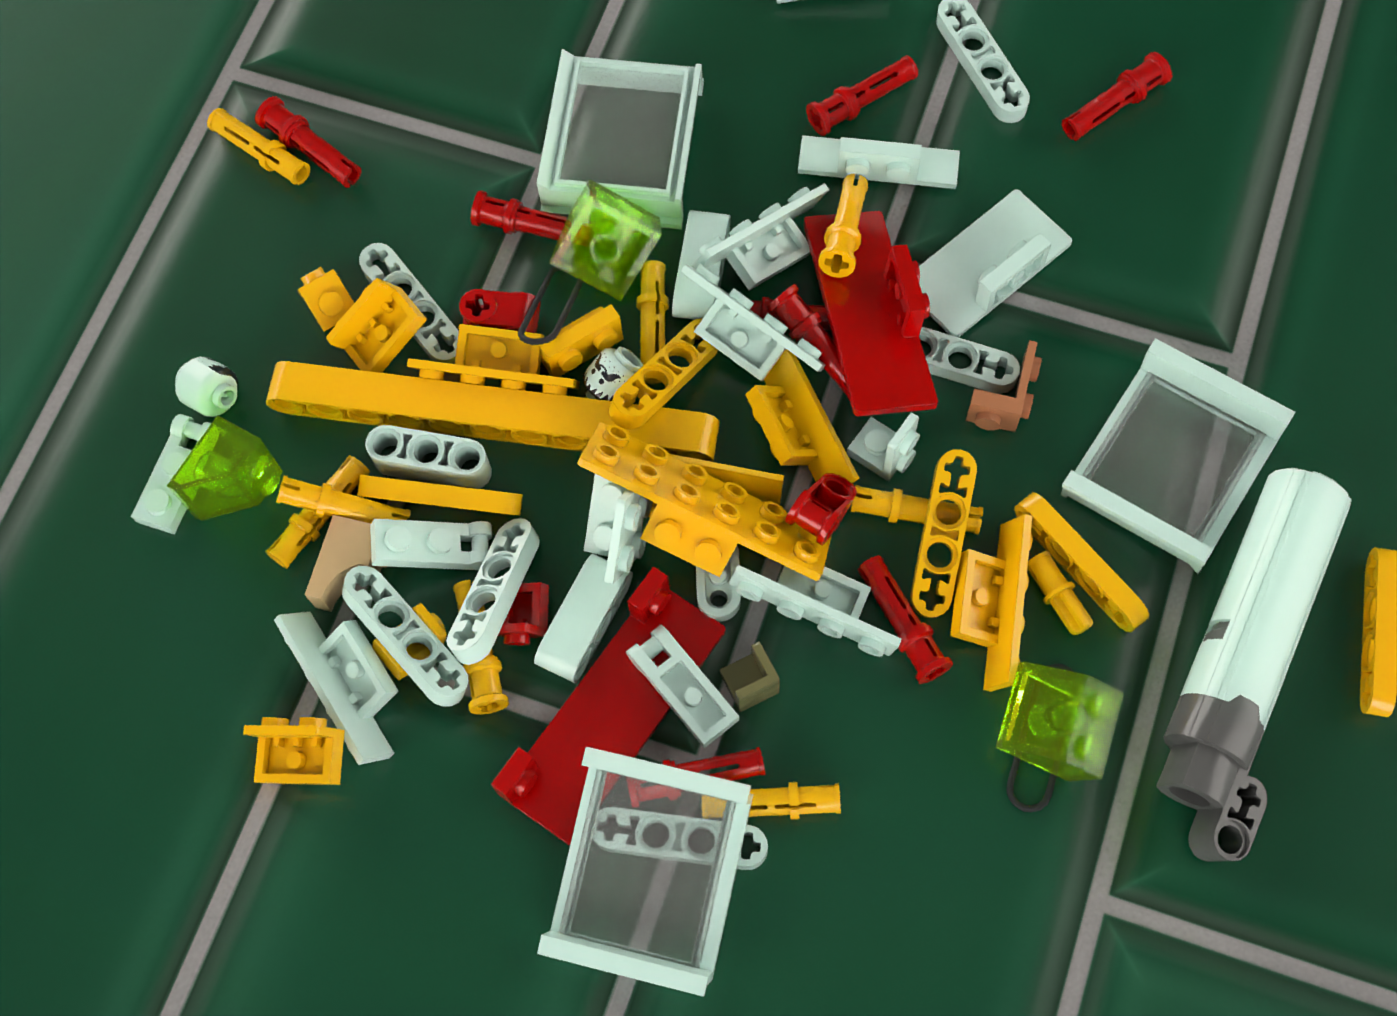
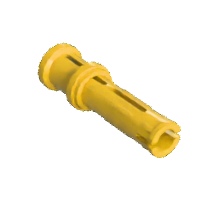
[818,174,868,278]
[453,580,509,715]

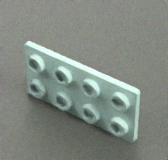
[919,189,1072,338]

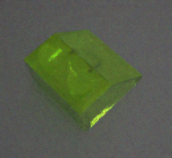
[549,179,662,301]
[167,415,283,521]
[996,661,1124,781]

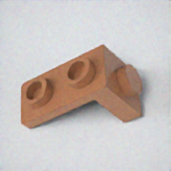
[966,340,1042,432]

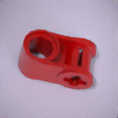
[459,289,541,333]
[785,473,857,546]

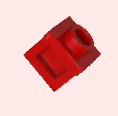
[498,582,549,646]

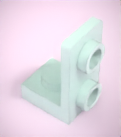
[847,412,920,482]

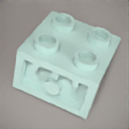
[584,474,653,584]

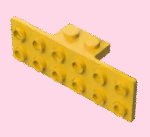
[577,422,831,581]

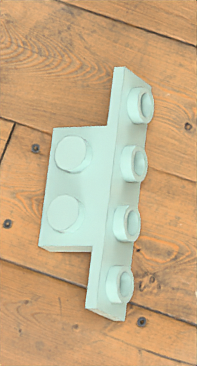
[798,135,960,189]
[692,183,829,290]
[680,264,825,381]
[729,565,902,657]
[274,612,398,765]

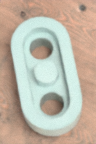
[696,546,741,622]

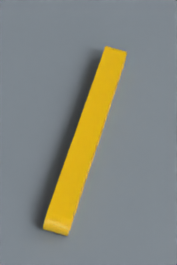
[266,361,720,462]

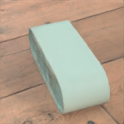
[672,210,731,320]
[365,425,492,489]
[534,554,633,683]

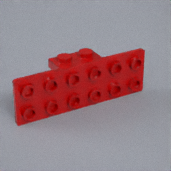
[803,211,938,416]

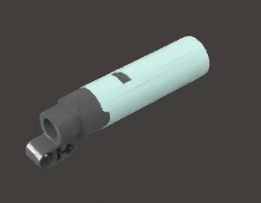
[1156,468,1352,862]

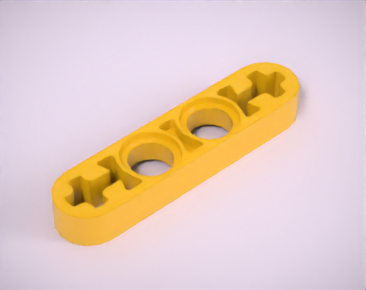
[609,318,718,430]
[910,449,977,618]
[357,475,523,515]
[1014,492,1149,633]
[1360,547,1397,717]

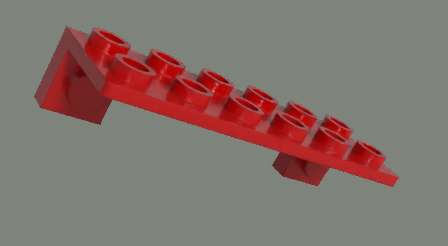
[491,566,726,846]

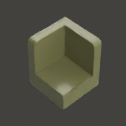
[720,641,780,712]

